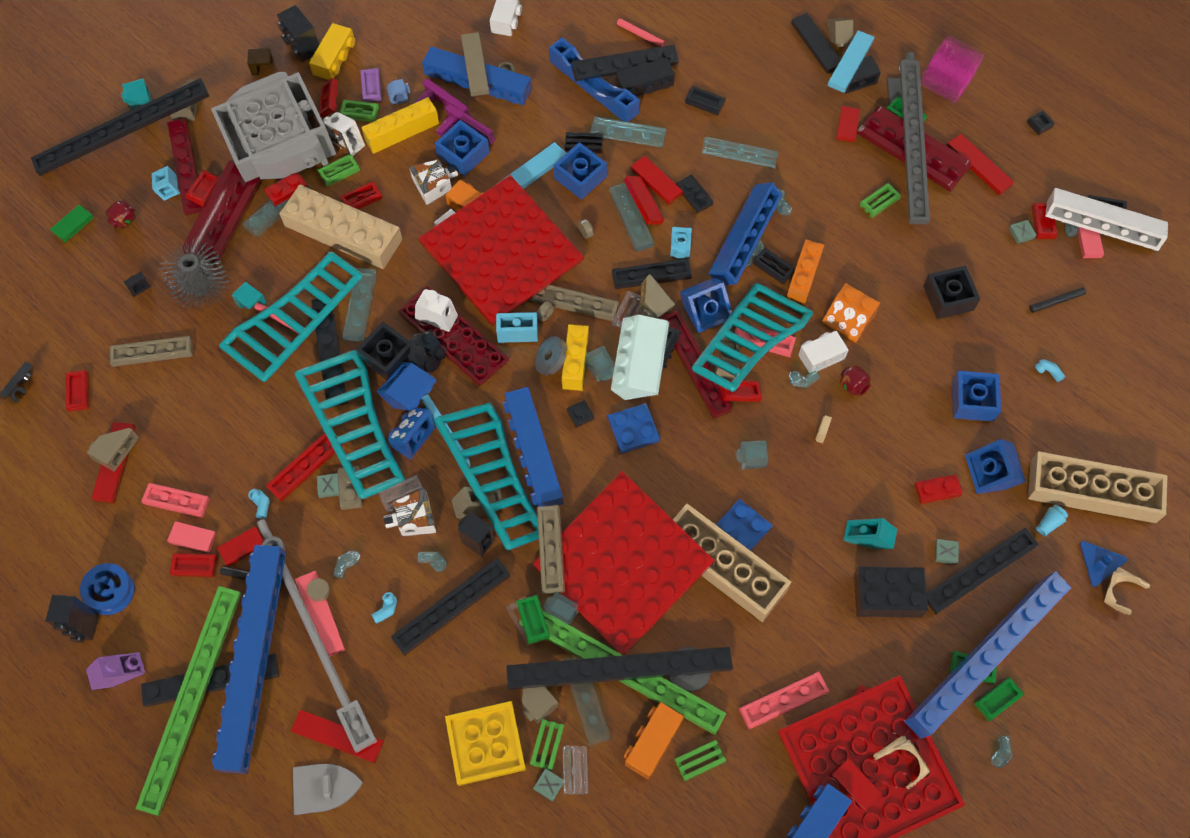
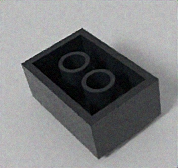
[854,567,928,617]

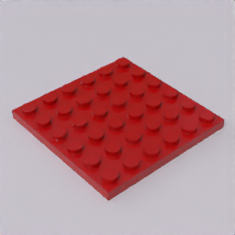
[419,175,584,327]
[533,471,715,655]
[777,675,965,838]

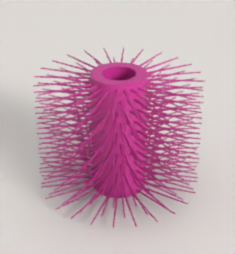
[921,36,983,103]

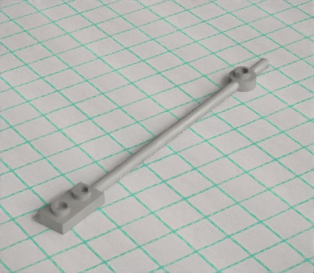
[257,519,377,753]

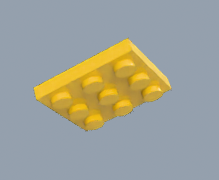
[445,701,526,786]

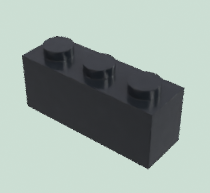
[616,58,675,96]
[45,595,99,643]

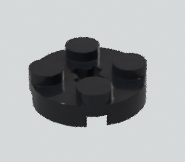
[408,332,445,373]

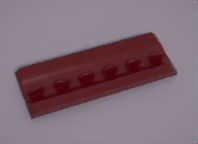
[857,107,972,192]
[182,160,262,262]
[398,286,509,386]

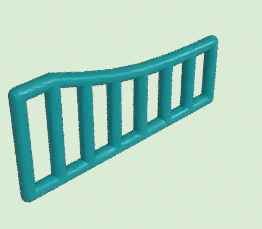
[219,252,363,382]
[692,283,813,392]
[295,350,405,499]
[434,403,539,550]

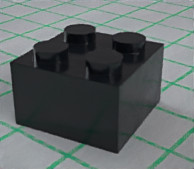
[277,5,319,62]
[923,265,980,319]
[356,322,411,380]

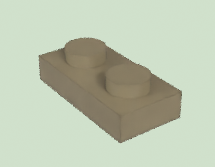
[338,466,363,510]

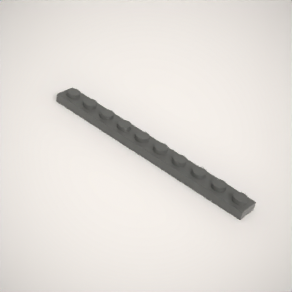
[899,60,930,224]

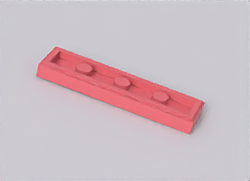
[295,571,345,657]
[739,672,830,730]

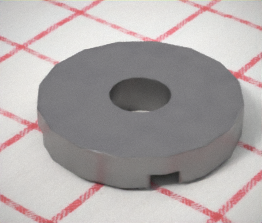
[535,336,567,376]

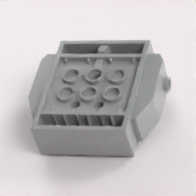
[211,72,336,182]

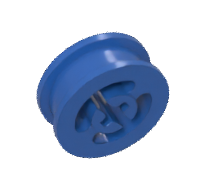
[80,563,135,615]

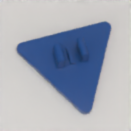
[1080,541,1127,587]

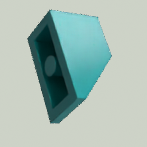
[121,78,152,110]
[843,518,897,550]

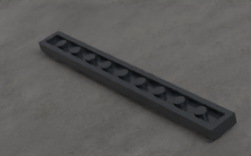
[31,78,210,176]
[506,647,733,690]

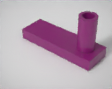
[415,78,471,117]
[436,103,495,145]

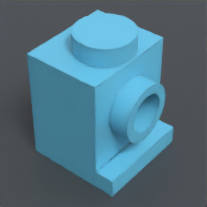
[152,166,180,201]
[670,227,692,259]

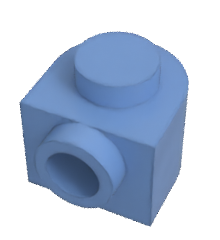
[387,79,411,105]

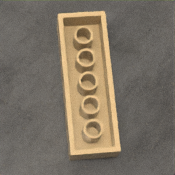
[279,185,403,269]
[1028,451,1167,523]
[673,504,792,622]

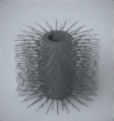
[159,239,229,311]

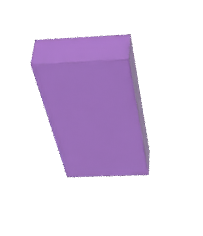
[360,68,382,103]

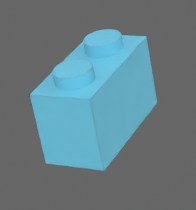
[496,312,538,343]

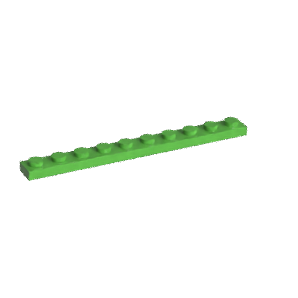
[136,586,242,816]
[519,610,726,735]

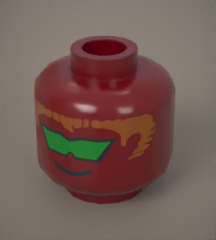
[105,200,136,229]
[840,366,871,396]

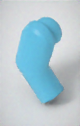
[248,489,270,519]
[371,592,397,624]

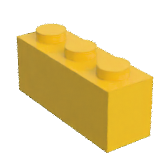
[309,23,355,80]
[562,324,589,391]

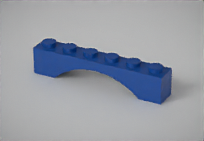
[549,37,640,124]

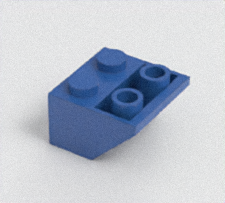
[377,362,437,411]

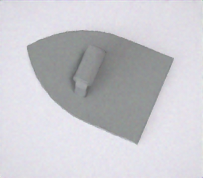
[293,764,363,815]

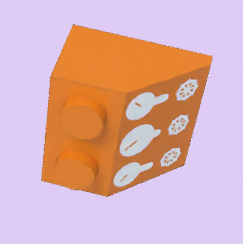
[822,283,880,343]

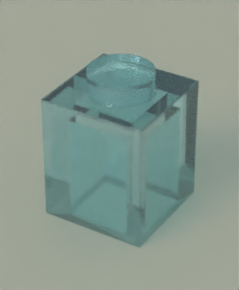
[586,346,615,382]
[736,440,768,469]
[543,592,579,625]

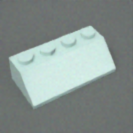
[611,315,669,400]

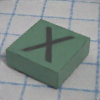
[1009,220,1036,244]
[317,473,339,498]
[935,539,959,564]
[533,768,565,802]

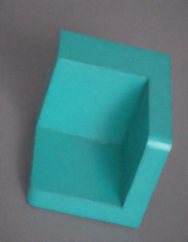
[232,282,267,309]

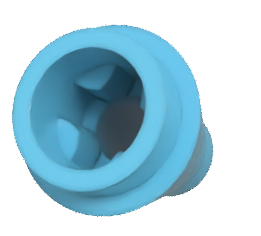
[1036,505,1068,536]

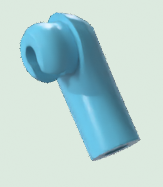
[1035,359,1066,382]

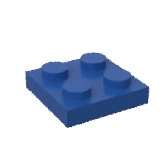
[607,403,660,454]
[716,499,773,551]

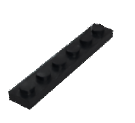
[571,45,679,82]
[311,296,348,407]
[927,528,1039,615]
[391,558,511,656]
[141,654,279,707]

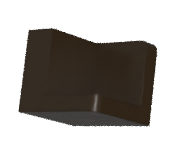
[247,48,273,75]

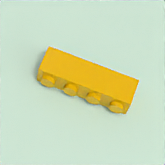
[362,97,439,154]

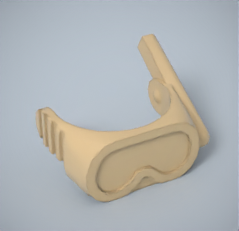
[1104,567,1150,615]
[873,736,930,789]

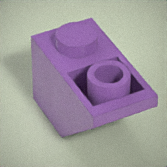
[86,652,145,690]

